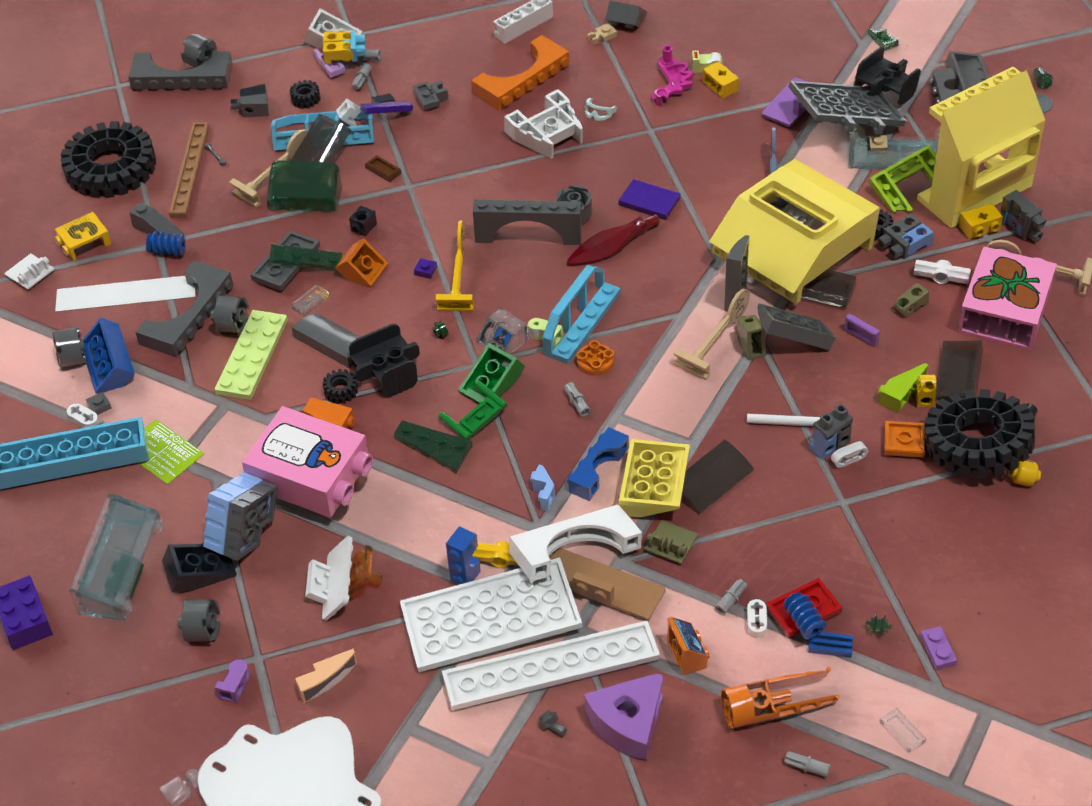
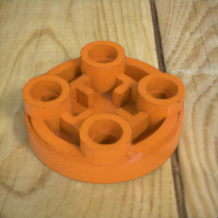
[577,340,614,375]

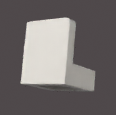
[336,99,361,126]

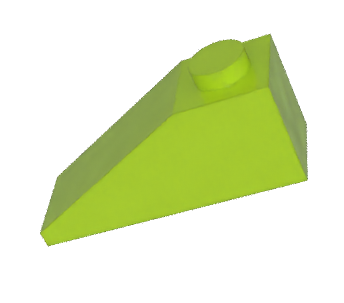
[878,363,928,413]

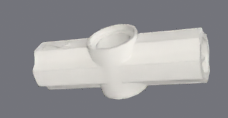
[913,260,971,284]

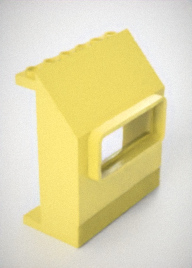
[917,67,1045,228]
[709,159,880,304]

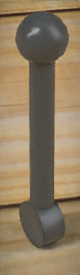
[205,143,226,166]

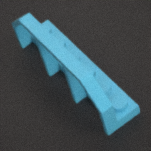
[271,111,374,150]
[543,265,621,364]

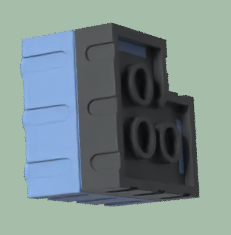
[203,472,278,561]

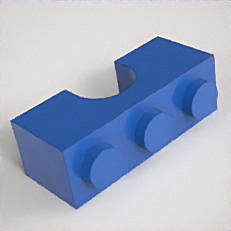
[446,526,481,585]

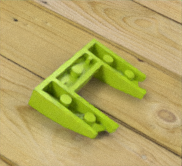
[869,145,936,214]

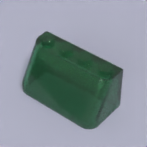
[267,161,342,212]

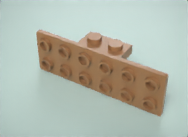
[549,548,665,621]

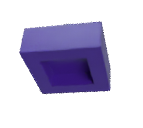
[414,258,437,279]

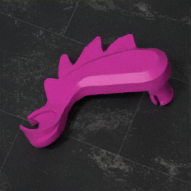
[652,45,694,106]

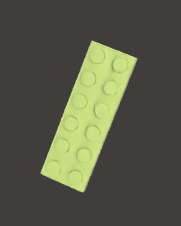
[214,310,288,400]

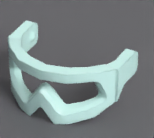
[585,98,617,121]

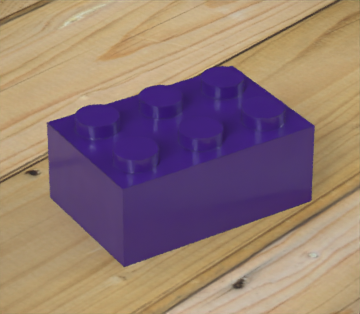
[0,575,53,650]

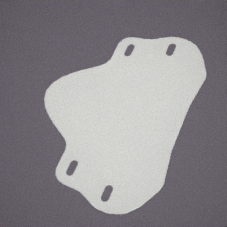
[198,717,381,806]

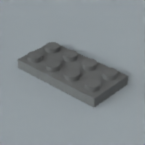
[250,231,320,291]

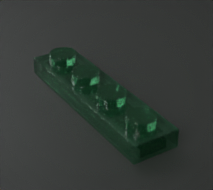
[269,244,342,271]

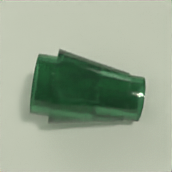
[1033,67,1053,89]

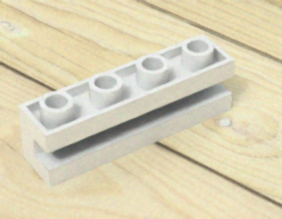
[493,0,553,44]

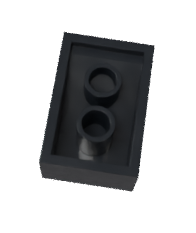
[162,544,237,592]

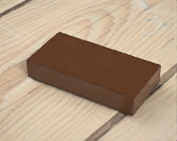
[365,155,402,182]

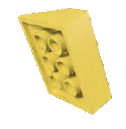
[619,439,690,517]

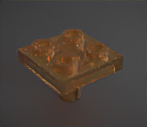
[348,544,383,601]

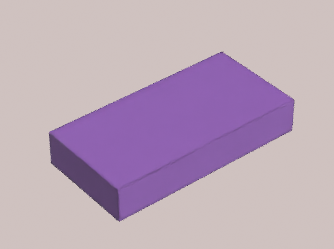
[844,313,880,347]

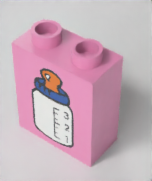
[242,406,373,518]

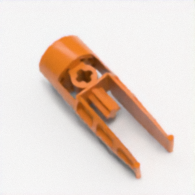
[721,667,840,729]

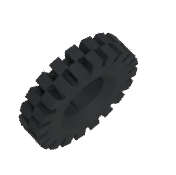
[60,121,156,198]
[924,389,1035,478]

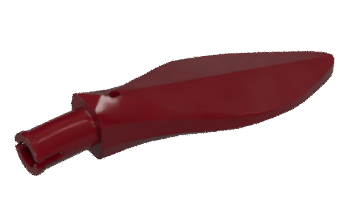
[567,215,660,266]

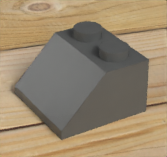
[606,1,647,29]

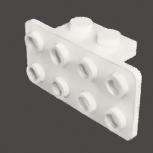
[305,536,353,621]

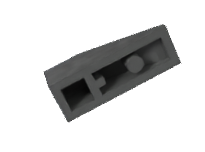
[129,202,184,238]

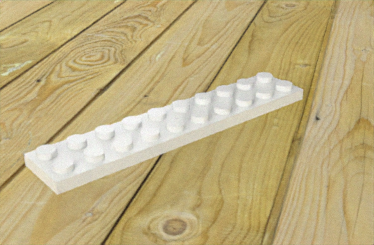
[442,621,660,711]

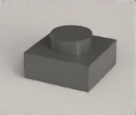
[86,392,112,415]

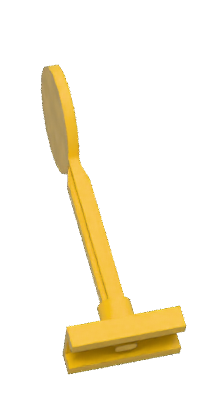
[435,220,474,312]

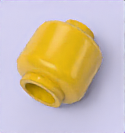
[1009,460,1041,487]

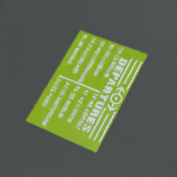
[138,419,205,484]

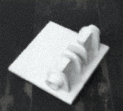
[4,254,55,290]

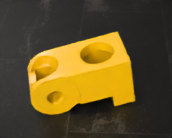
[914,375,937,408]

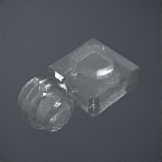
[160,768,200,806]

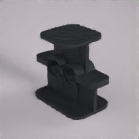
[854,46,921,106]
[349,324,420,397]

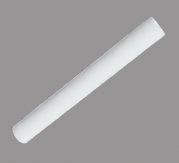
[747,414,820,426]

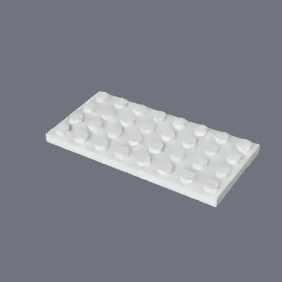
[400,557,583,672]

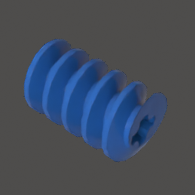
[146,231,186,256]
[783,592,826,639]

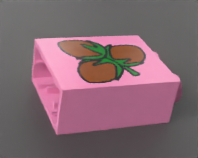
[958,246,1057,351]

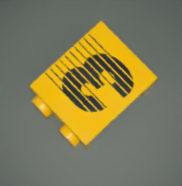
[55,212,112,261]

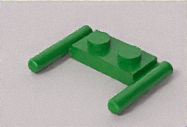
[439,380,508,441]

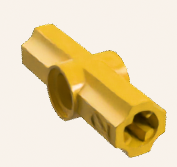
[472,541,519,568]

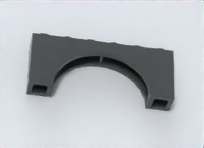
[128,51,233,90]
[473,199,582,245]
[135,261,233,357]

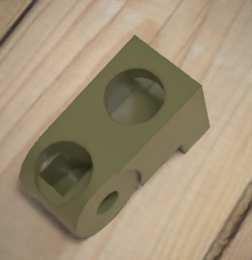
[894,283,929,317]

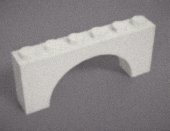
[509,505,642,582]

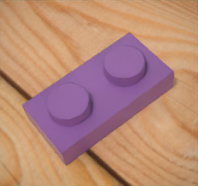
[920,626,957,670]

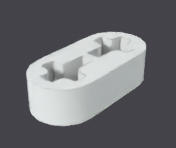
[67,404,99,428]
[831,441,868,468]
[747,599,767,638]

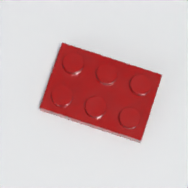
[766,578,842,638]

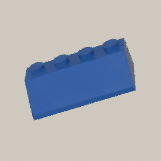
[83,317,135,394]

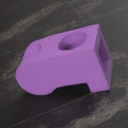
[214,659,250,703]

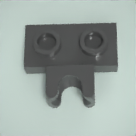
[413,81,448,110]

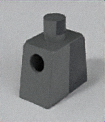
[230,84,269,117]

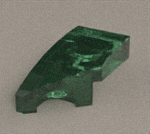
[868,28,899,51]

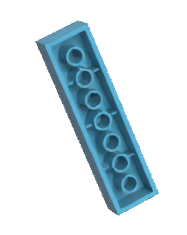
[0,417,149,489]

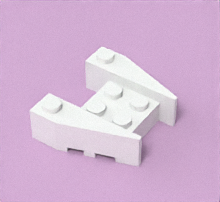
[504,89,583,159]

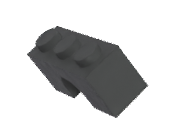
[929,68,960,105]

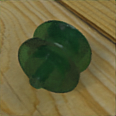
[866,613,892,636]

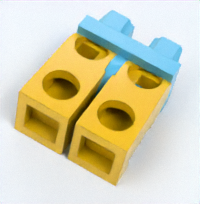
[323,30,366,65]

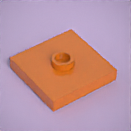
[884,421,925,458]

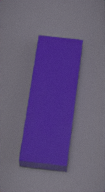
[360,101,413,114]

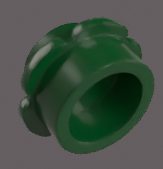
[432,321,448,338]

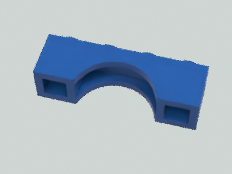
[567,427,629,501]

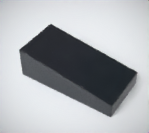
[371,93,395,103]

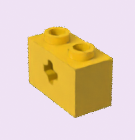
[703,61,739,99]
[959,203,1003,240]

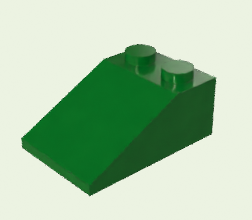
[458,343,525,403]

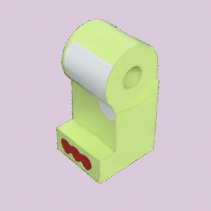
[692,51,723,73]
[528,318,563,350]

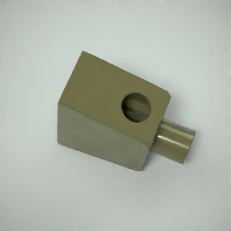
[737,315,766,360]

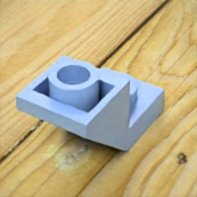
[530,464,555,512]

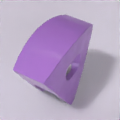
[584,674,663,760]

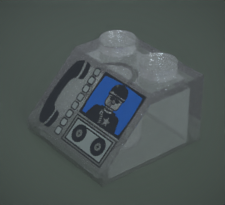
[476,307,529,354]

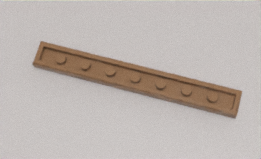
[169,122,210,218]

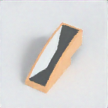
[295,649,357,703]

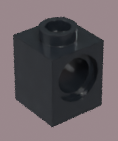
[349,206,377,237]

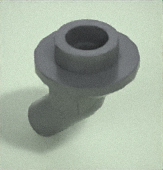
[538,710,567,736]

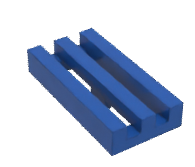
[808,632,853,657]

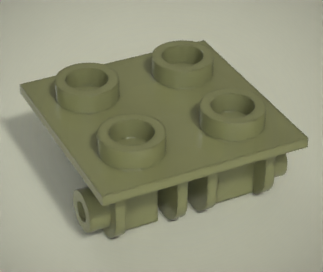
[644,520,698,564]

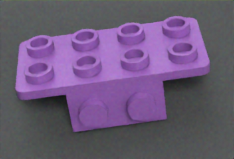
[762,78,807,127]

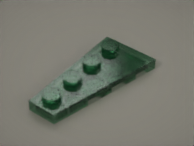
[394,420,472,474]

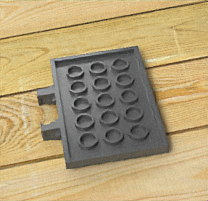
[788,81,906,134]

